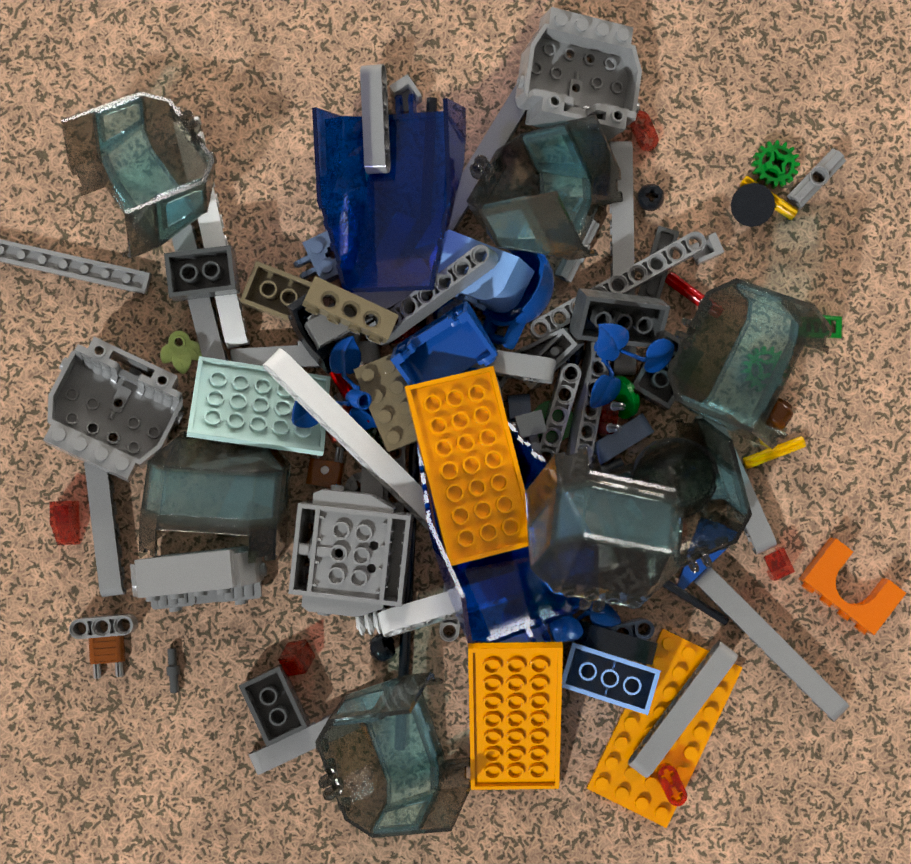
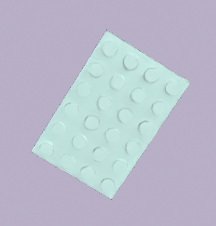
[186,356,331,456]

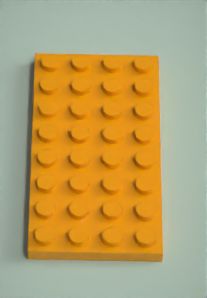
[404,366,539,566]
[586,628,742,828]
[468,642,563,790]

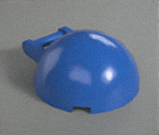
[482,243,554,350]

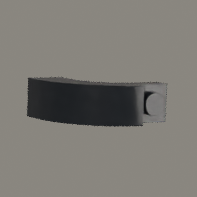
[287,294,337,374]
[574,620,658,665]

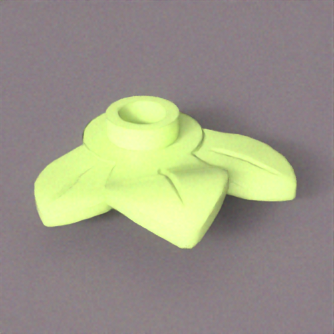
[160,330,202,374]

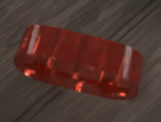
[630,111,659,152]
[656,763,687,806]

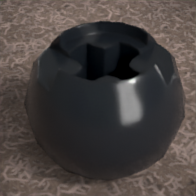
[637,184,665,211]
[369,634,396,662]

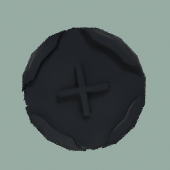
[731,183,775,227]

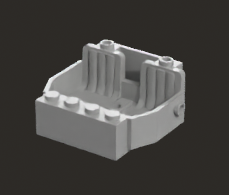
[515,7,642,142]
[43,337,185,483]
[288,485,414,617]
[130,546,267,612]

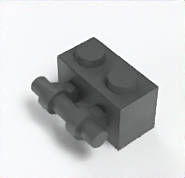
[508,410,547,455]

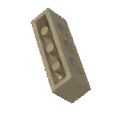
[302,276,399,344]

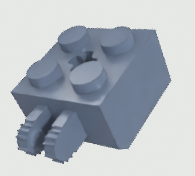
[293,224,362,283]

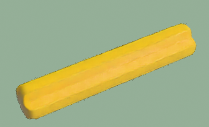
[740,176,798,220]
[742,436,806,469]

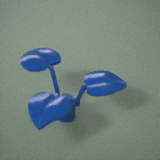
[590,323,674,408]
[291,336,377,430]
[537,561,621,643]

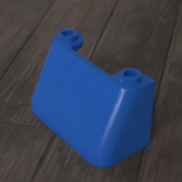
[390,301,498,385]

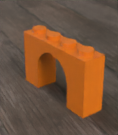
[799,538,906,635]

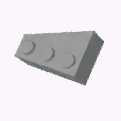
[514,327,584,390]

